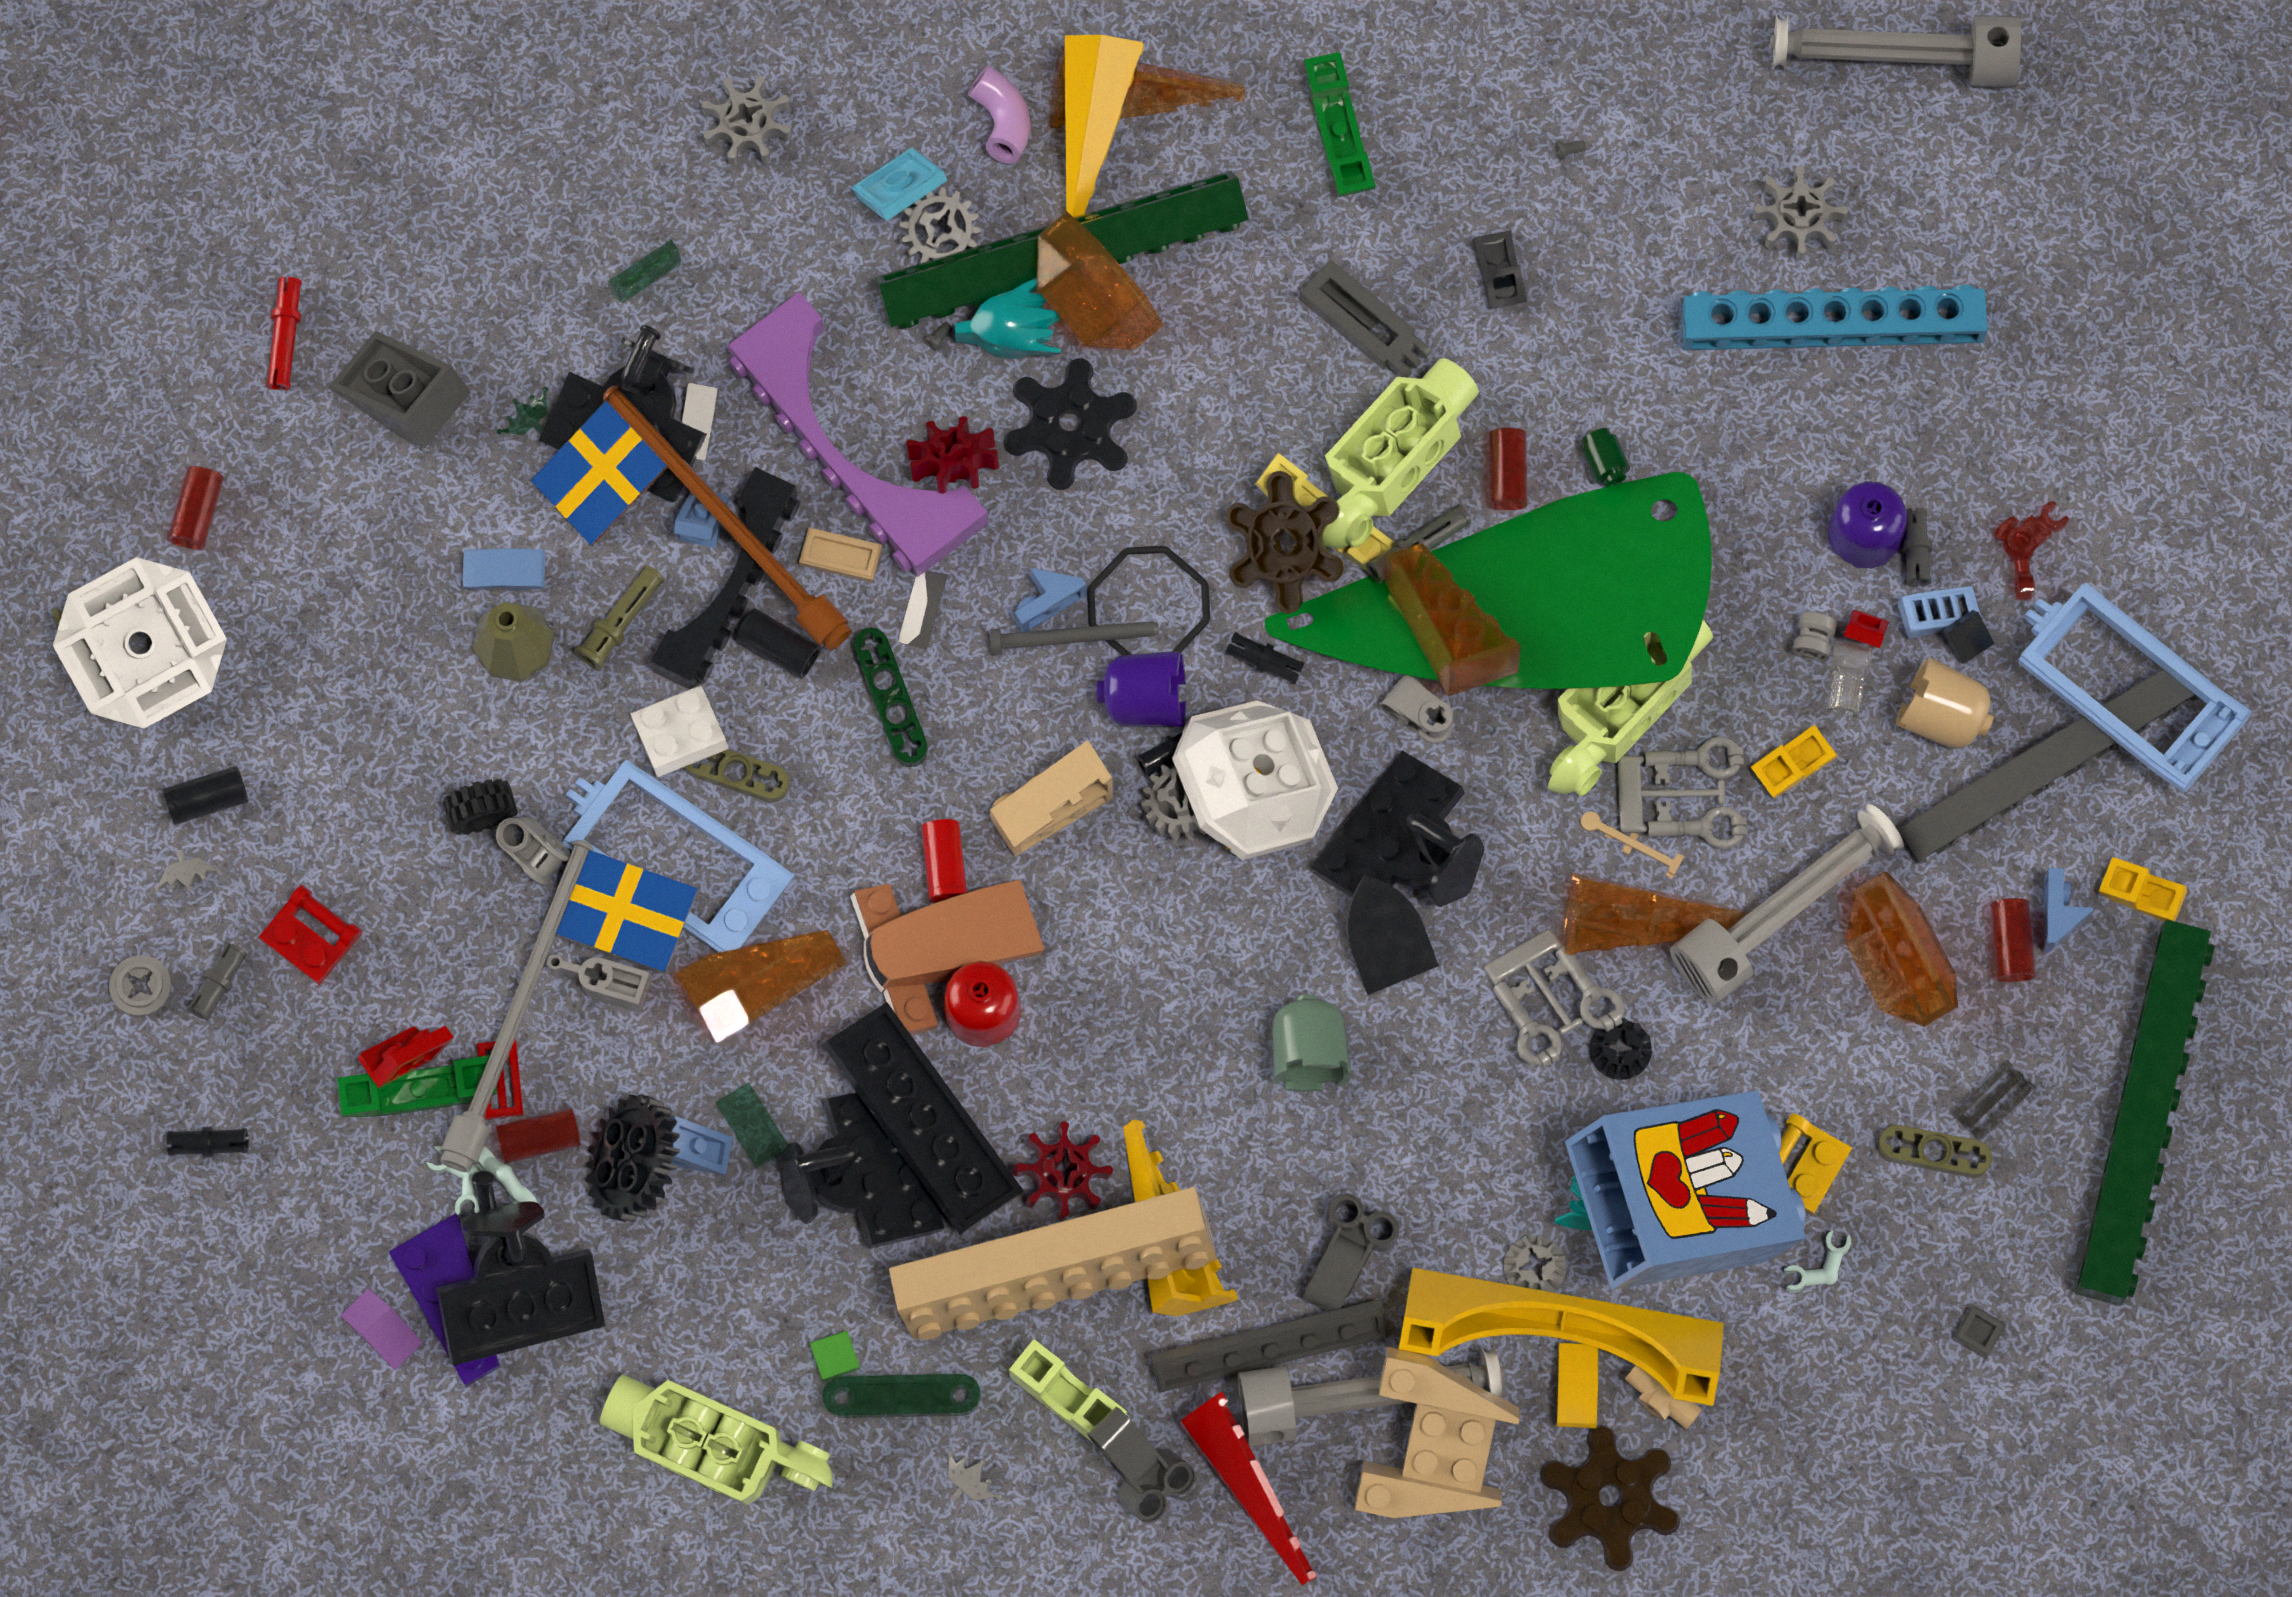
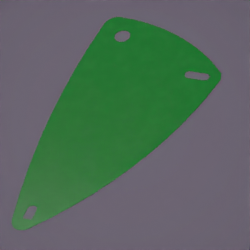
[1265,472,1712,689]

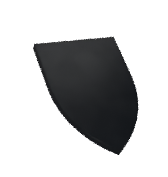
[1347,874,1439,995]

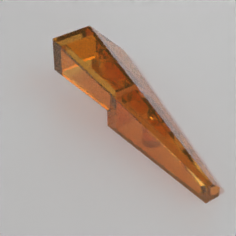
[1050,45,1246,128]
[1564,873,1750,955]

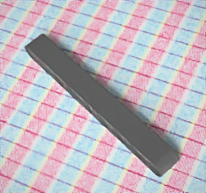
[1899,669,2199,864]

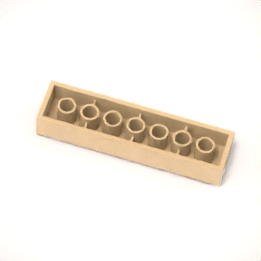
[889,1187,1217,1340]

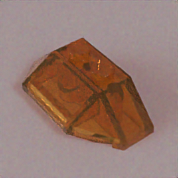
[1037,211,1164,350]
[1846,872,1958,1027]

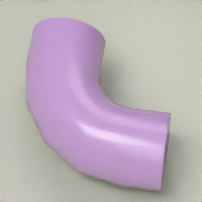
[968,65,1031,164]

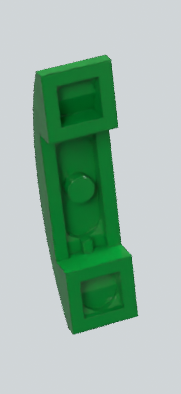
[1304,52,1376,197]
[337,1055,497,1117]

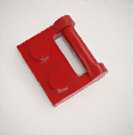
[258,885,363,985]

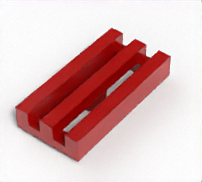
[477,1039,524,1121]

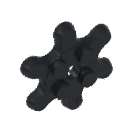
[1003,358,1137,490]

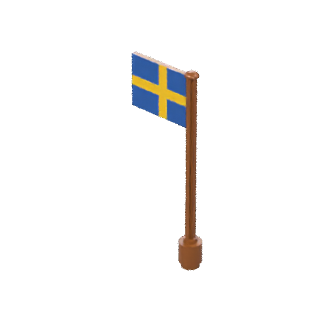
[531,385,852,651]

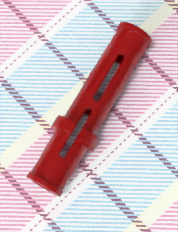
[266,277,302,391]

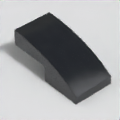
[1473,230,1527,309]

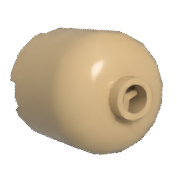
[1896,657,1994,749]

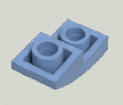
[463,549,545,591]

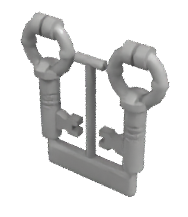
[1618,736,1747,850]
[1484,929,1625,1068]

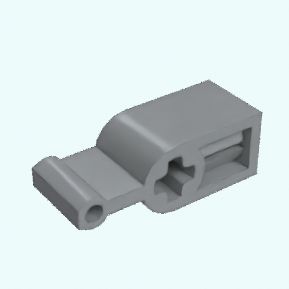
[546,955,652,1013]

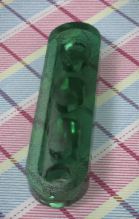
[822,1374,981,1418]

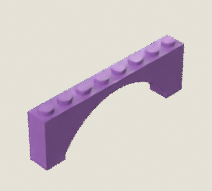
[728,292,989,577]

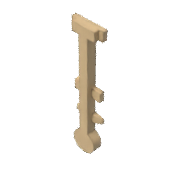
[1581,811,1684,879]

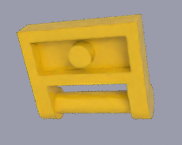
[1779,1113,1852,1216]

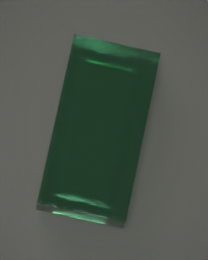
[610,240,681,303]
[716,1082,788,1169]

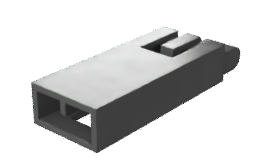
[1299,259,1432,378]

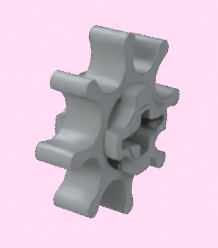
[702,75,792,166]
[1752,166,1848,260]

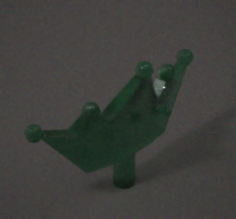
[497,386,548,436]

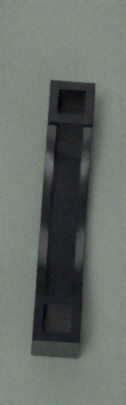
[651,467,800,689]

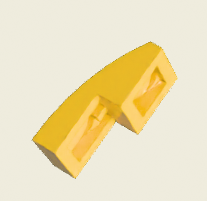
[1751,724,1838,798]
[2099,857,2187,922]
[1557,1343,1598,1428]

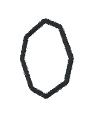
[1087,546,1210,656]

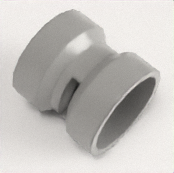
[1792,612,1837,662]

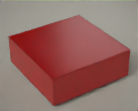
[1844,609,1889,648]

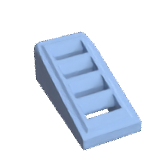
[1898,586,1981,639]

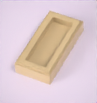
[799,527,882,583]

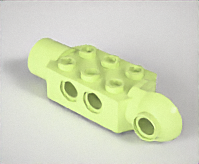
[1323,358,1479,548]
[1548,620,1713,796]
[600,1374,833,1506]

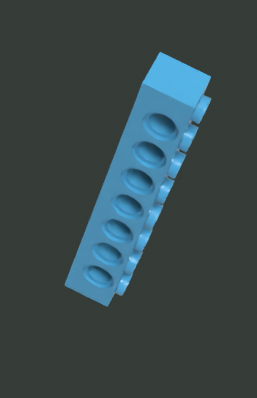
[1681,285,1988,351]

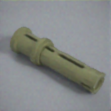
[574,565,665,671]

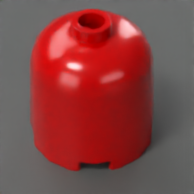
[944,961,1022,1048]

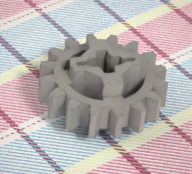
[899,187,981,263]
[1141,765,1207,841]

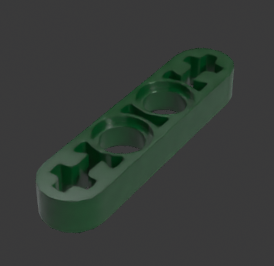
[854,627,928,767]

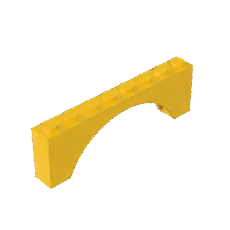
[1399,1268,1724,1406]

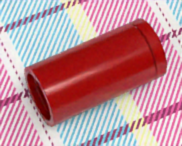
[921,819,967,903]

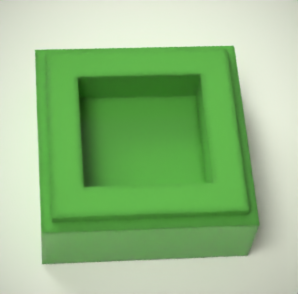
[810,1330,860,1382]

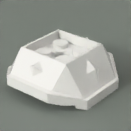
[53,557,227,729]
[1172,700,1338,860]

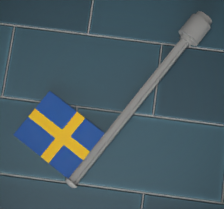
[440,840,698,1173]

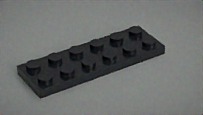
[823,1002,1024,1235]

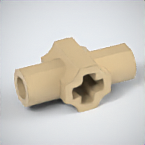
[1625,1365,1702,1430]

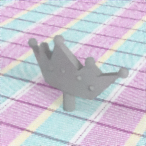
[154,850,222,892]
[947,1450,1002,1501]

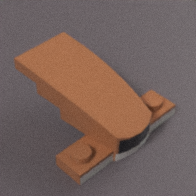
[850,879,1045,1035]

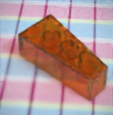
[1385,543,1521,697]

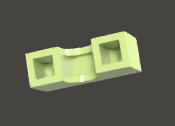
[1009,1339,1127,1444]

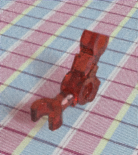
[1994,501,2069,600]

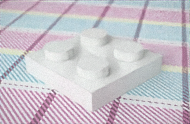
[630,685,729,777]

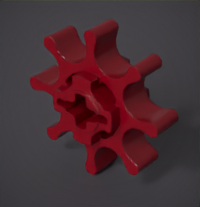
[906,416,999,494]
[1013,1121,1113,1221]

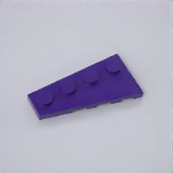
[389,1213,500,1387]

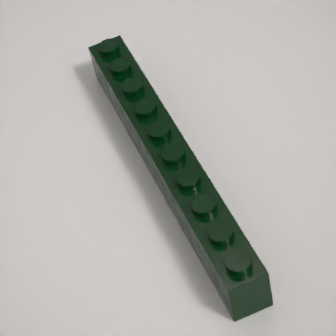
[874,171,1249,329]
[2075,919,2215,1306]

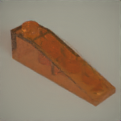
[674,930,847,1042]

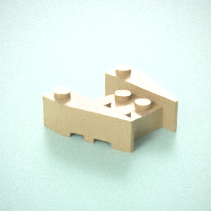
[1355,1347,1520,1518]

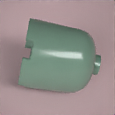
[1272,994,1351,1092]

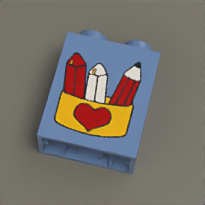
[1565,1090,1806,1290]

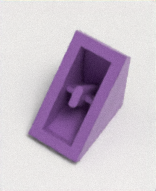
[340,1288,423,1370]

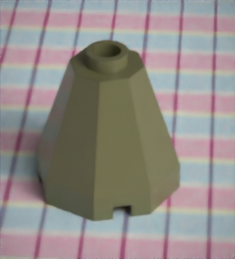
[473,602,555,682]

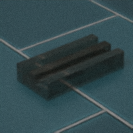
[1952,1060,2035,1141]

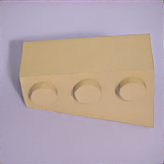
[990,740,1113,857]

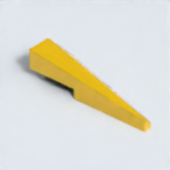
[1065,35,1144,220]
[1123,1120,1238,1317]

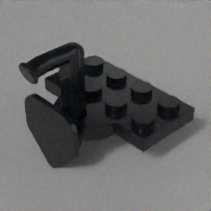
[539,325,707,503]
[1310,750,1485,907]
[782,1092,945,1249]
[436,1171,605,1366]

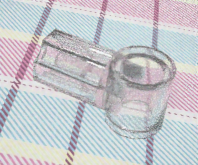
[1826,639,1873,718]

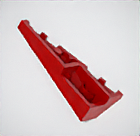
[1180,1391,1317,1586]

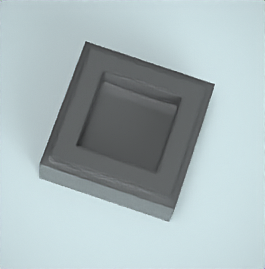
[1952,1304,2007,1359]

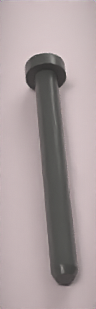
[990,621,1159,656]

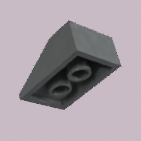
[329,330,470,449]

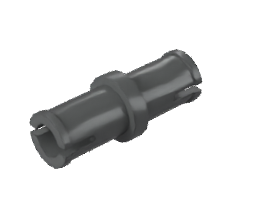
[1901,508,1932,587]
[187,942,247,1021]

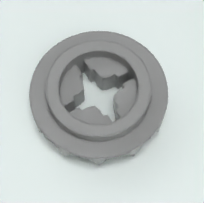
[109,955,172,1017]
[1504,1235,1566,1292]

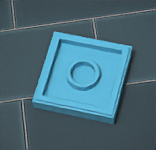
[852,147,948,221]

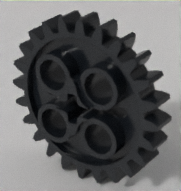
[585,1094,680,1222]

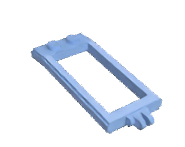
[2018,582,2251,793]
[562,759,795,962]

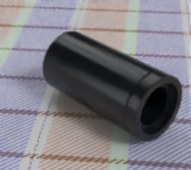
[736,608,821,679]
[163,766,249,825]

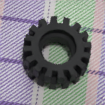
[443,779,518,835]

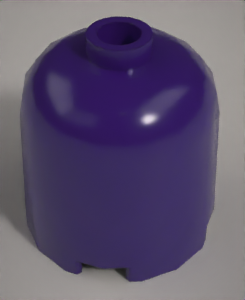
[1828,481,1907,569]
[1097,651,1186,727]

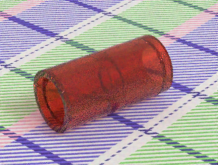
[1489,427,1528,510]
[167,466,224,551]
[1990,898,2036,982]
[496,1108,582,1164]

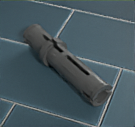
[1366,504,1471,584]

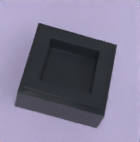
[1942,610,1994,664]

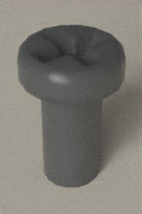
[1555,140,1586,160]
[924,322,953,351]

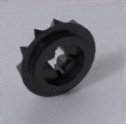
[1590,1017,1652,1080]

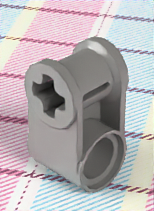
[1380,675,1453,744]
[496,816,571,886]

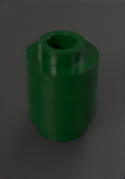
[1581,428,1631,487]

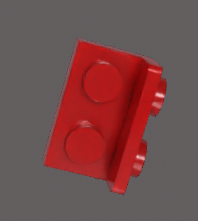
[358,1025,454,1088]

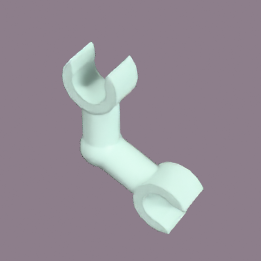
[427,1146,480,1217]
[477,1146,538,1204]
[1783,1230,1851,1293]

